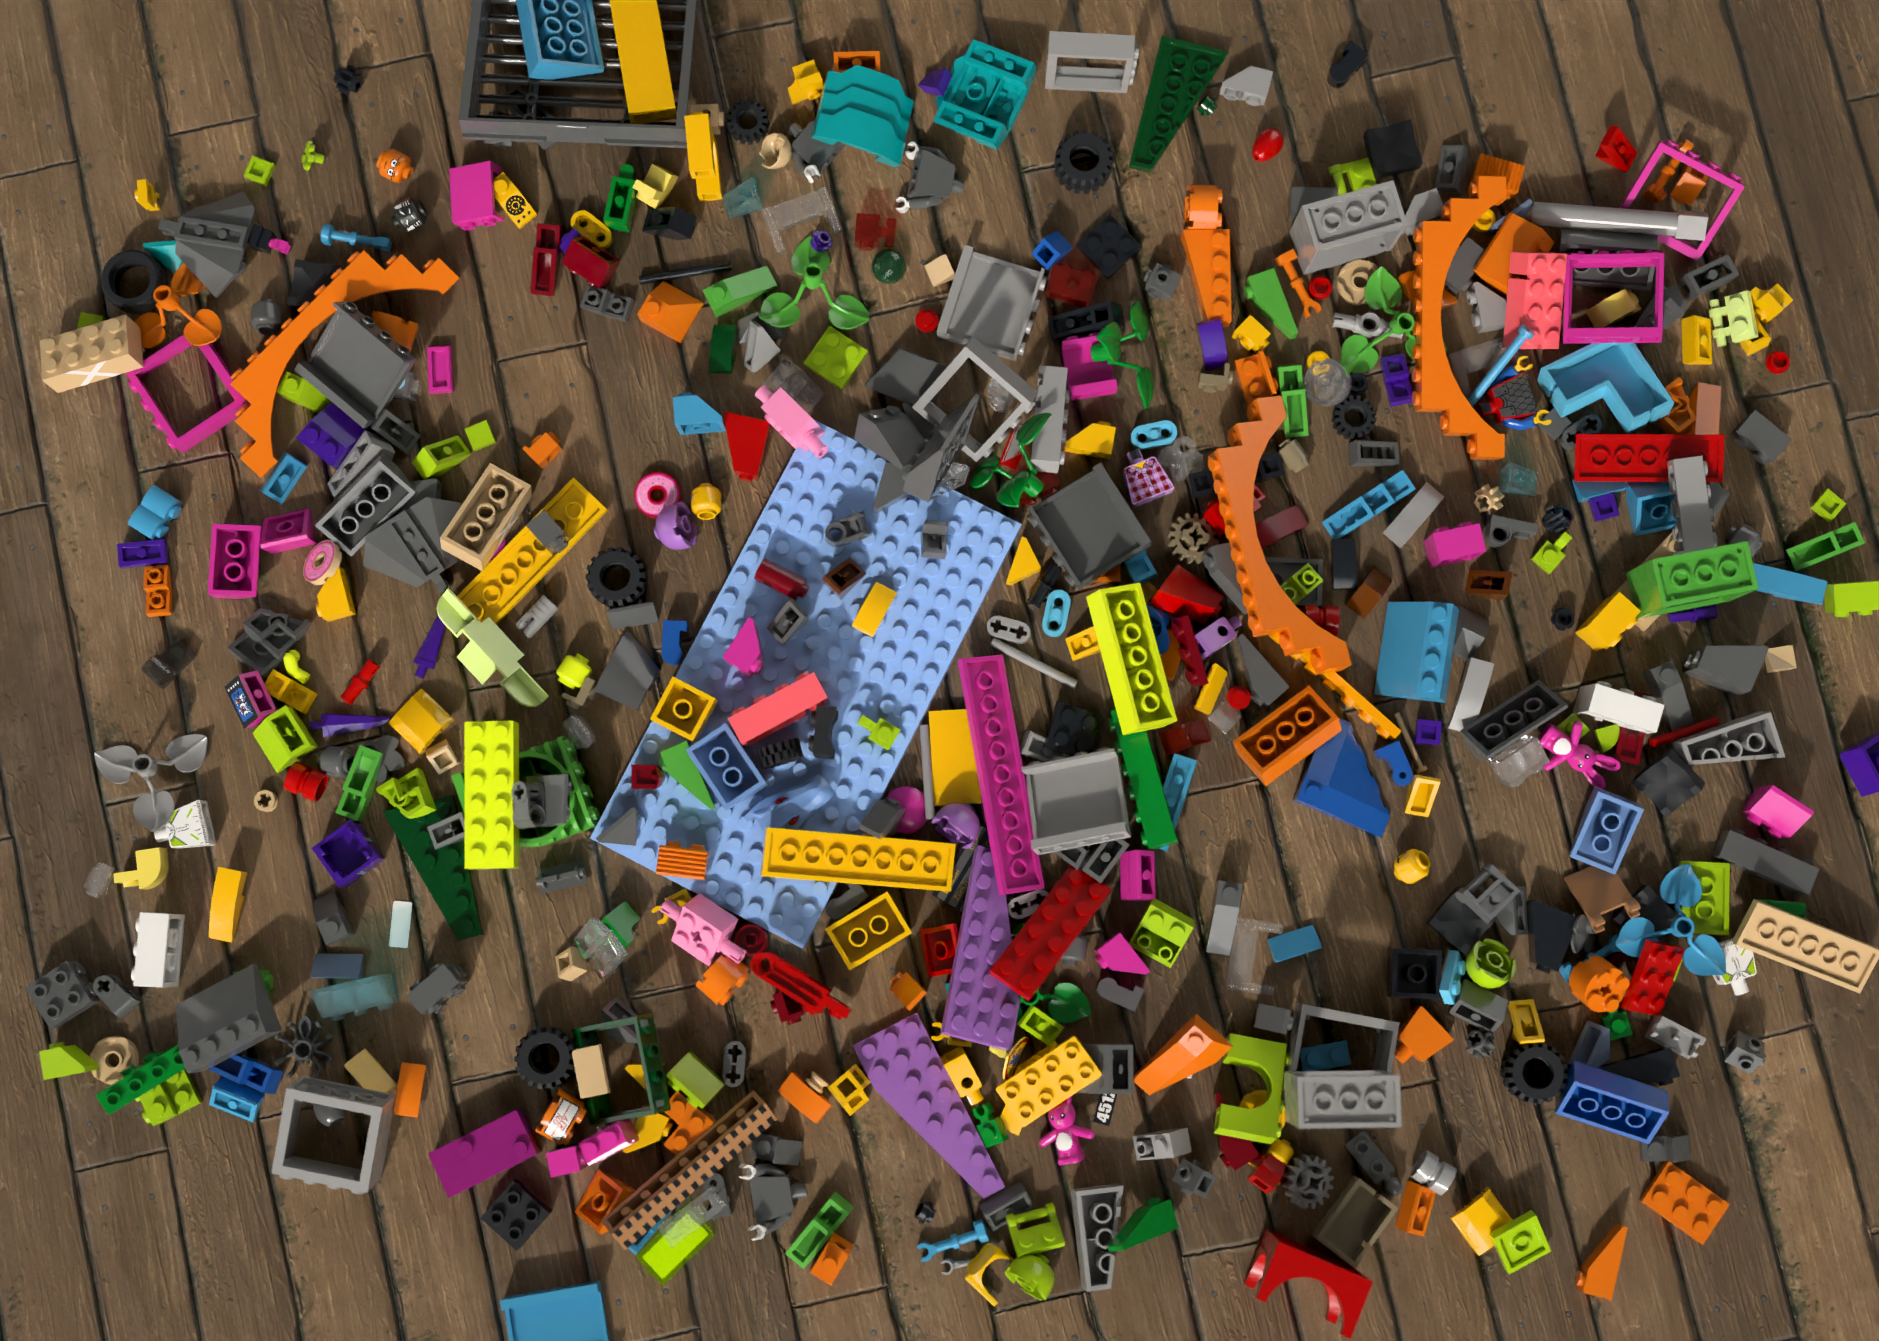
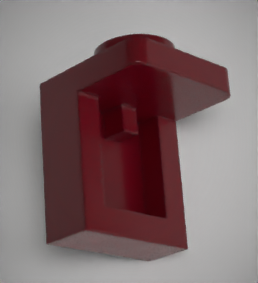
[770,992,805,1025]

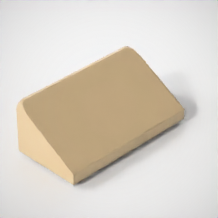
[572,1044,610,1098]

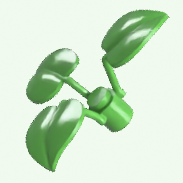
[759,236,870,330]
[1341,266,1447,373]

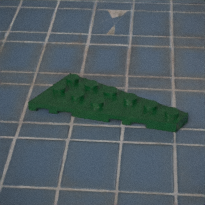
[1129,36,1229,173]
[383,795,483,941]

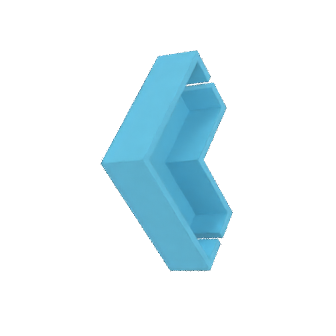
[1537,343,1674,434]

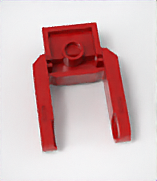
[750,952,853,1020]

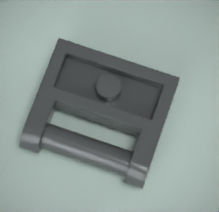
[1455,863,1520,924]

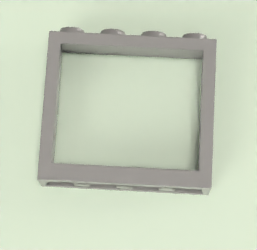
[1045,31,1139,93]
[912,337,1038,462]

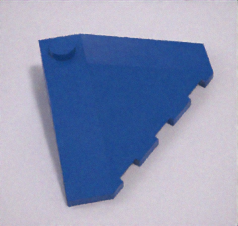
[1293,718,1390,838]

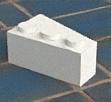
[1573,681,1664,734]

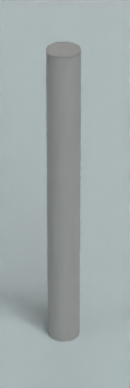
[990,638,1078,689]
[920,725,935,820]

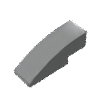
[1383,482,1444,548]
[1447,657,1494,732]

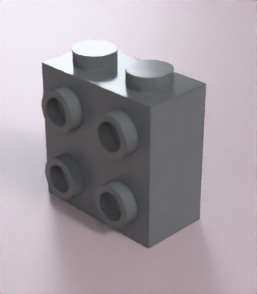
[25,961,100,1029]
[406,963,469,1015]

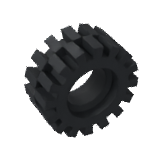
[726,98,769,145]
[1332,395,1377,441]
[757,738,804,769]

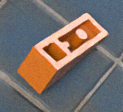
[890,971,927,1011]
[1575,1223,1628,1300]

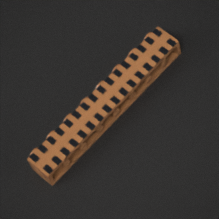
[601,1090,777,1250]

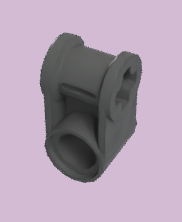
[825,512,872,547]
[511,781,546,829]
[93,974,141,1019]

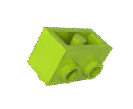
[1824,581,1879,617]

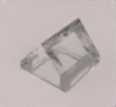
[1208,701,1241,734]

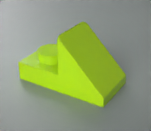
[1017,1005,1064,1045]

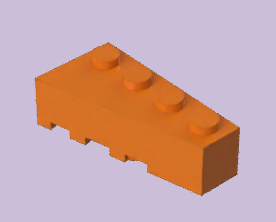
[1180,229,1232,328]

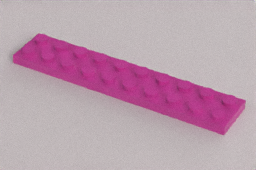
[957,655,1045,896]

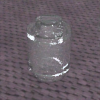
[562,714,596,750]
[83,861,116,899]

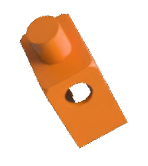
[1394,1005,1454,1064]
[809,1232,854,1285]

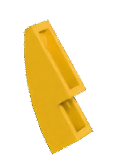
[209,867,247,943]

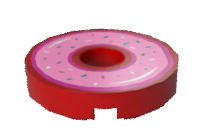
[634,472,681,519]

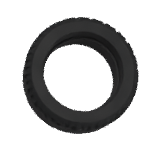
[101,250,168,314]

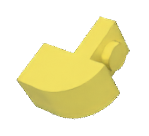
[633,164,678,208]
[1586,289,1641,328]
[113,847,169,890]

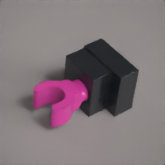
[247,224,291,255]

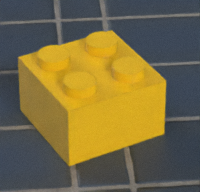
[1575,592,1641,651]
[650,676,718,743]

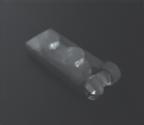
[657,1185,728,1248]

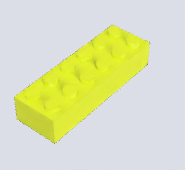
[1086,583,1177,735]
[465,721,519,869]

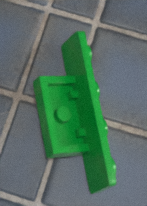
[96,1044,185,1115]

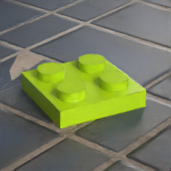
[803,325,868,390]
[1489,1210,1551,1274]

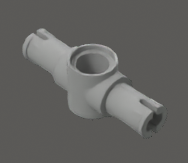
[1332,312,1403,339]

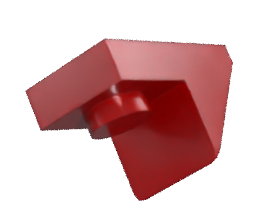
[1595,125,1638,172]

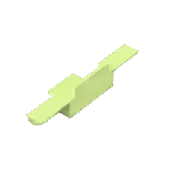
[436,588,549,707]

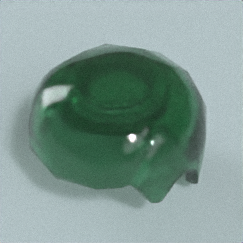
[871,249,906,284]

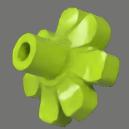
[301,140,324,170]

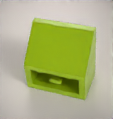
[252,705,318,773]
[1129,899,1195,968]
[666,1051,726,1109]

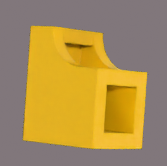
[788,60,823,104]
[1751,283,1793,324]
[827,1064,871,1116]

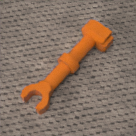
[1643,139,1694,203]
[1274,249,1321,319]

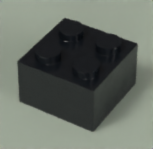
[1387,948,1442,999]

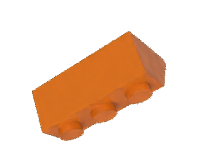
[1473,213,1555,298]

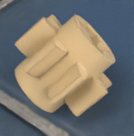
[1473,484,1505,515]

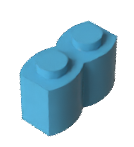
[128,485,182,540]

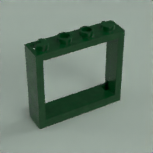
[572,1013,671,1125]

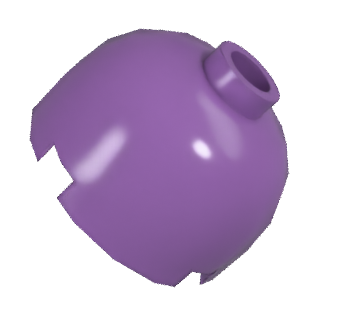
[654,502,698,550]
[932,803,981,849]

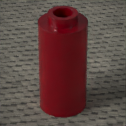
[754,558,810,601]

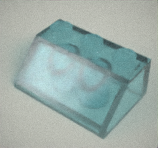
[310,973,399,1022]

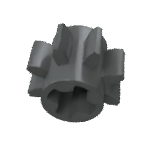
[1465,1029,1496,1059]

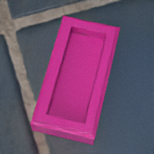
[427,345,454,394]

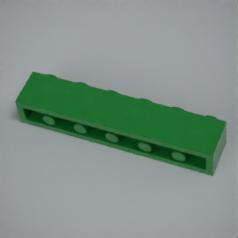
[1108,709,1179,850]

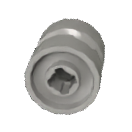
[1410,1150,1457,1195]

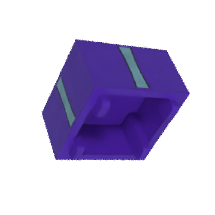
[312,820,385,887]

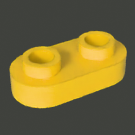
[571,210,613,249]

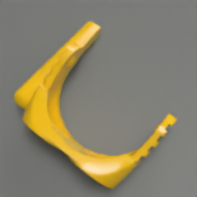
[965,1243,1014,1306]

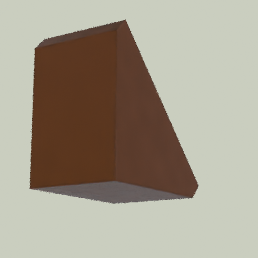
[822,557,867,600]
[1345,568,1392,619]
[1465,570,1512,601]

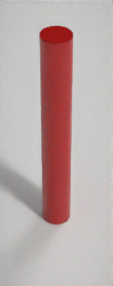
[1649,716,1720,748]

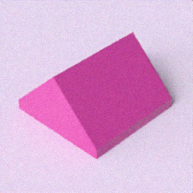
[260,508,317,554]

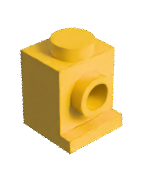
[1232,315,1271,352]

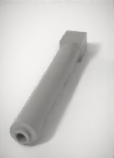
[1527,202,1708,241]

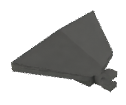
[158,191,256,299]
[363,497,462,593]

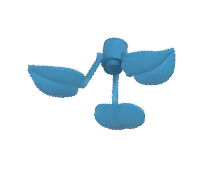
[1615,864,1726,976]

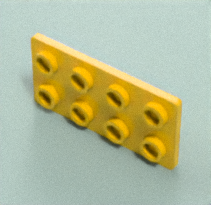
[996,1036,1102,1127]

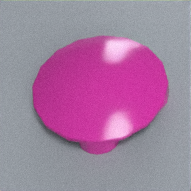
[886,786,927,834]

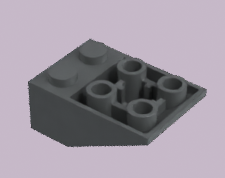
[520,774,571,828]
[1059,1043,1133,1094]

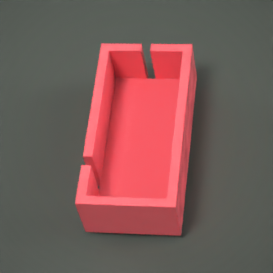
[1503,252,1567,349]
[728,671,830,748]

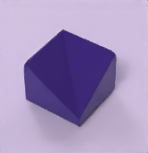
[919,68,952,96]

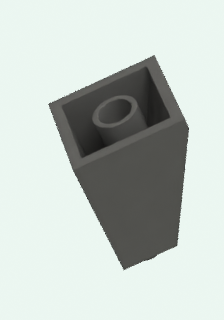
[1682,646,1769,696]

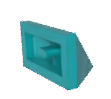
[143,240,183,274]

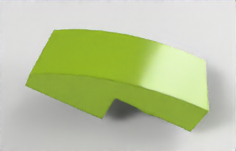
[1280,563,1324,605]

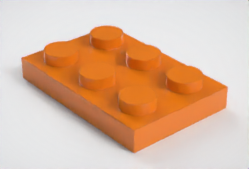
[1640,1161,1730,1245]

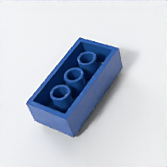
[1555,1061,1669,1144]

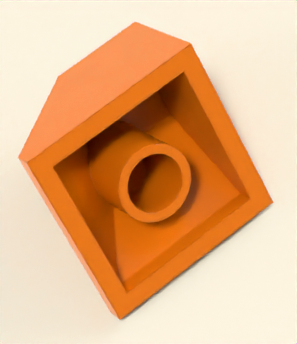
[637,281,704,343]
[575,1169,636,1234]

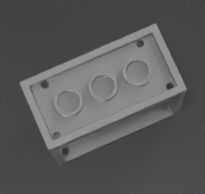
[1289,180,1408,275]
[1283,1003,1399,1075]
[1284,1070,1402,1129]
[272,1076,396,1194]

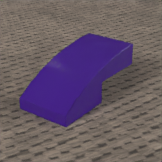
[1197,318,1228,371]
[1380,353,1413,407]

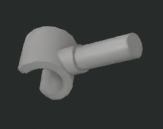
[940,1258,972,1275]

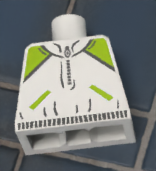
[154,800,217,849]
[1712,938,1757,996]

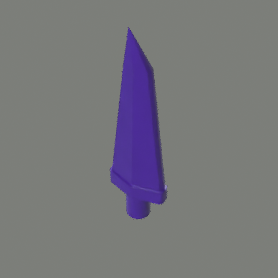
[413,615,446,679]
[310,713,393,737]

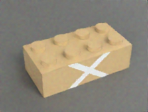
[40,314,143,393]
[440,463,532,571]

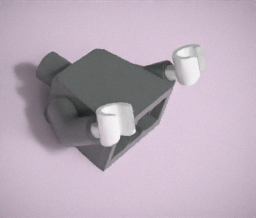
[787,121,845,183]
[896,142,964,213]
[739,1163,808,1241]

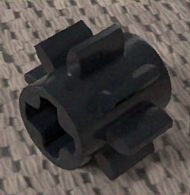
[334,64,363,96]
[1542,505,1572,534]

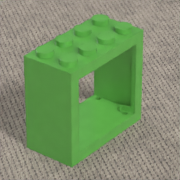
[1626,541,1759,619]

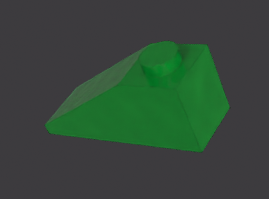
[1108,1196,1179,1251]

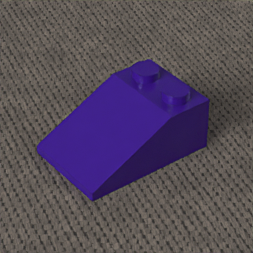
[296,402,374,470]
[1839,732,1879,797]

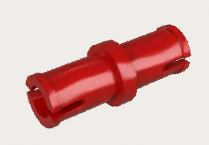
[340,658,381,705]

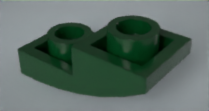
[709,325,738,374]

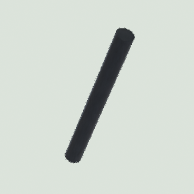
[639,261,732,285]

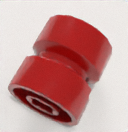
[1302,605,1340,637]
[284,761,329,802]

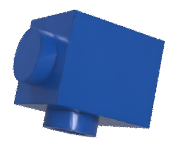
[1031,231,1073,270]

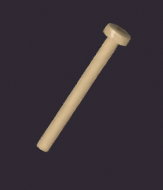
[1394,712,1427,774]

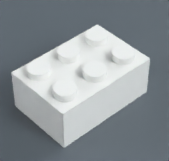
[131,912,185,987]

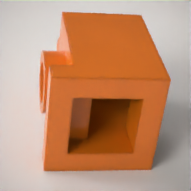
[522,431,562,469]

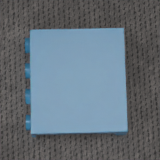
[500,1280,610,1341]

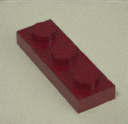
[1171,615,1209,687]
[1615,691,1653,765]

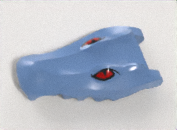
[743,776,833,846]

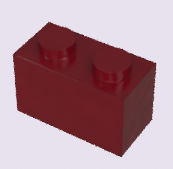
[561,235,620,288]

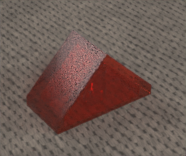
[1158,719,1211,756]

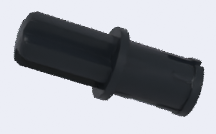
[1027,563,1063,609]

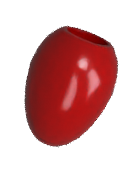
[1252,128,1284,162]

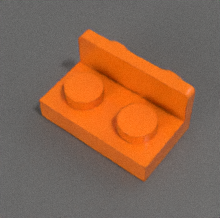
[1233,350,1279,406]

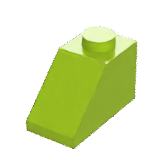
[277,371,332,413]
[412,435,471,480]
[39,1042,100,1080]

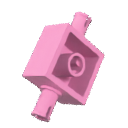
[755,385,828,458]
[660,893,747,967]

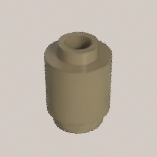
[1278,438,1311,474]

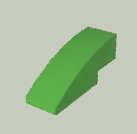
[1275,363,1309,438]
[1786,522,1865,571]
[335,745,383,822]
[785,1191,854,1269]

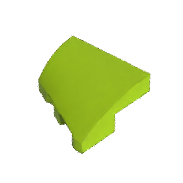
[376,768,437,819]

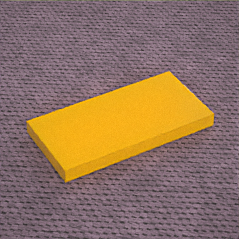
[929,709,982,806]

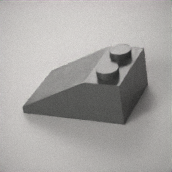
[854,406,925,470]

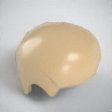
[759,132,792,169]

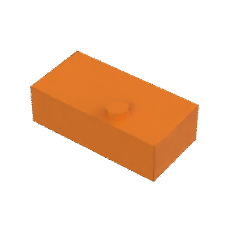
[1233,686,1342,786]

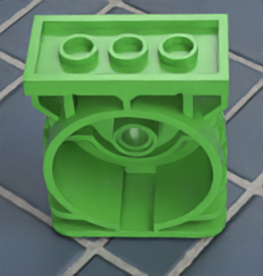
[451,736,601,853]

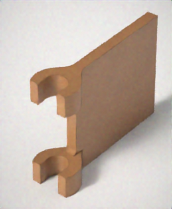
[1564,866,1641,933]

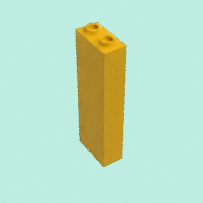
[610,0,677,124]

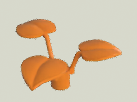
[134,263,222,349]

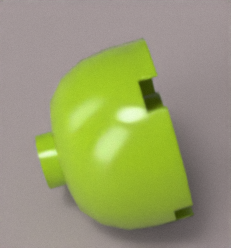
[1465,939,1516,988]
[1005,1253,1055,1300]

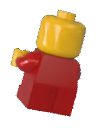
[1247,1139,1294,1194]

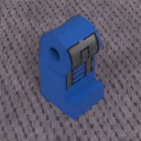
[661,620,689,666]
[1373,741,1413,786]

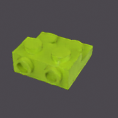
[135,1068,202,1126]

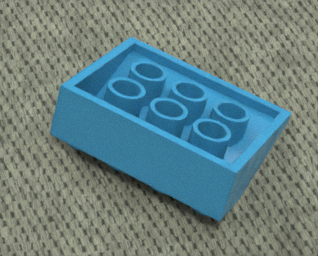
[516,0,604,80]
[1374,602,1459,703]

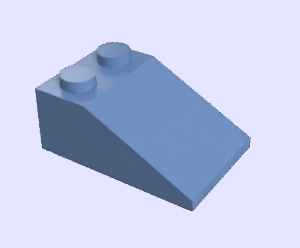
[1569,786,1644,875]

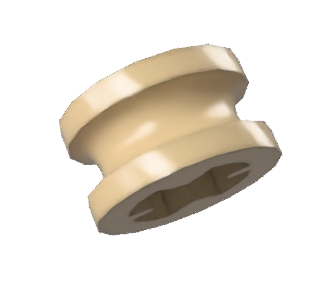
[254,790,278,812]
[805,1071,829,1094]

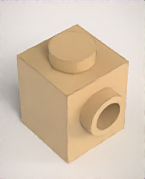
[690,104,725,134]

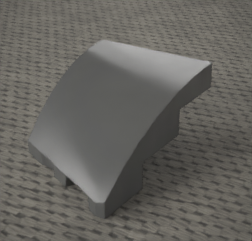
[864,348,947,405]
[228,608,311,680]
[594,631,661,711]

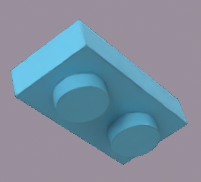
[1439,950,1466,1005]

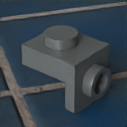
[920,520,948,559]

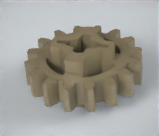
[1167,513,1219,565]

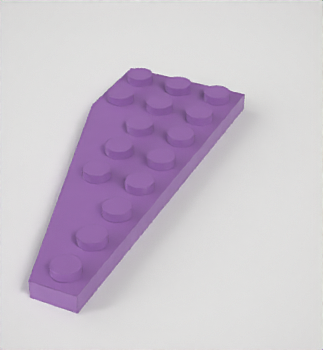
[940,845,1020,1051]
[853,1012,1005,1198]

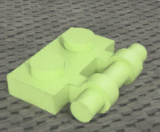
[1709,290,1759,347]

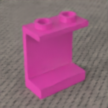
[449,161,505,230]
[1061,332,1118,401]

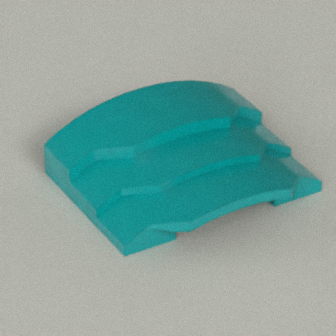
[933,39,1037,150]
[811,65,914,168]

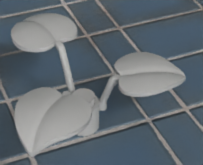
[94,734,208,832]

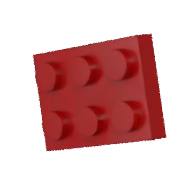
[1621,939,1685,1016]

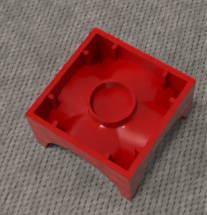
[1243,1229,1373,1339]

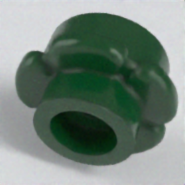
[1196,95,1217,116]

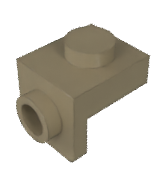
[1197,363,1233,393]
[562,677,598,710]

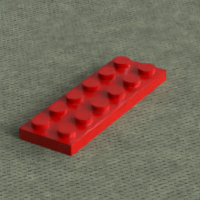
[1574,434,1725,482]
[989,865,1112,1001]

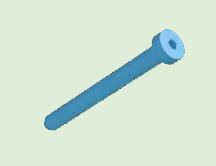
[1467,324,1535,407]

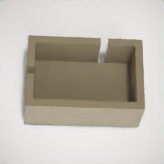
[1311,1176,1399,1268]

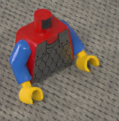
[1477,356,1552,431]

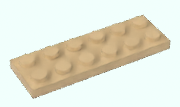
[1732,899,1879,993]

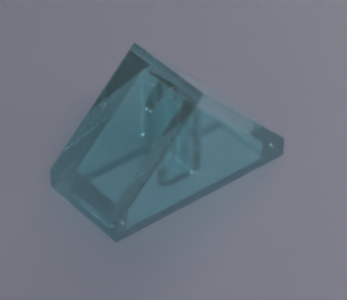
[722,177,763,218]
[1499,463,1538,496]

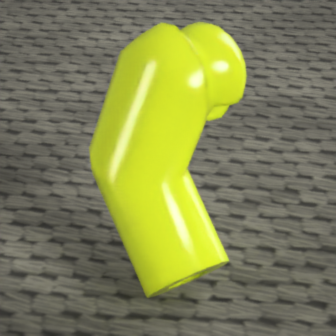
[283,649,311,684]

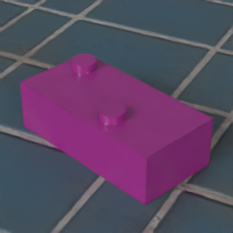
[428,1108,542,1198]

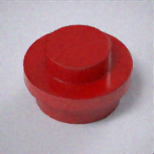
[1308,276,1332,300]
[915,309,938,332]
[1765,351,1790,374]
[1227,686,1251,710]

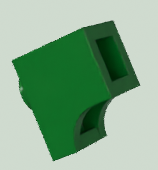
[595,901,641,952]

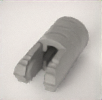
[516,595,559,638]

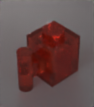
[855,213,896,251]

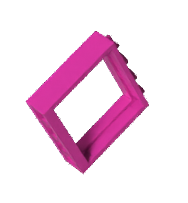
[1618,139,1745,261]
[1563,250,1664,344]
[126,334,251,453]

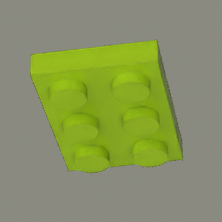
[1678,861,1730,936]

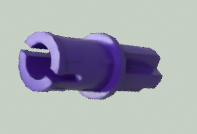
[1667,604,1718,623]

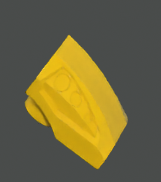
[389,688,454,754]
[1450,1187,1512,1256]

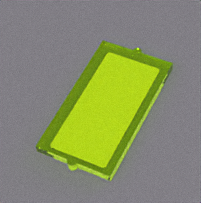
[635,1206,715,1286]

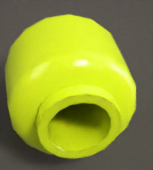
[556,653,592,690]

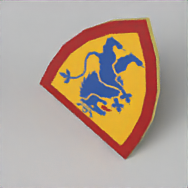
[989,1037,1030,1081]

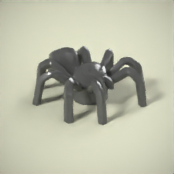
[274,1016,333,1078]

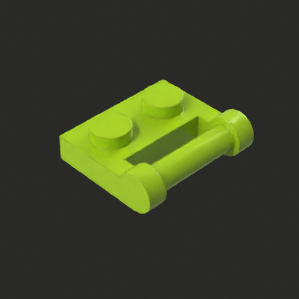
[1328,157,1377,195]
[1006,1203,1065,1258]

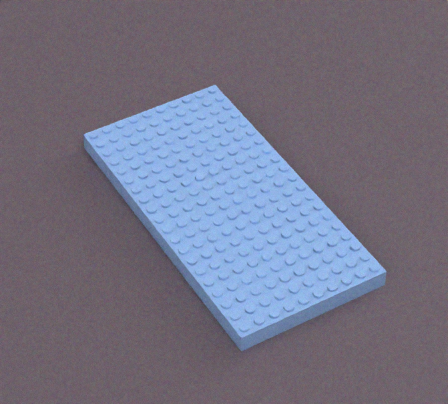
[590,420,1022,949]

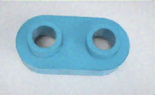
[1130,420,1177,450]
[1042,590,1071,637]

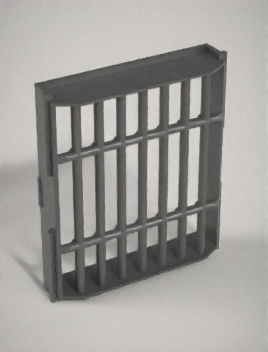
[458,0,697,148]

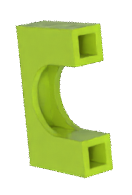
[1214,1033,1289,1144]

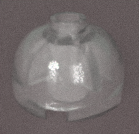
[1303,358,1352,407]

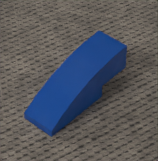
[209,1053,284,1094]

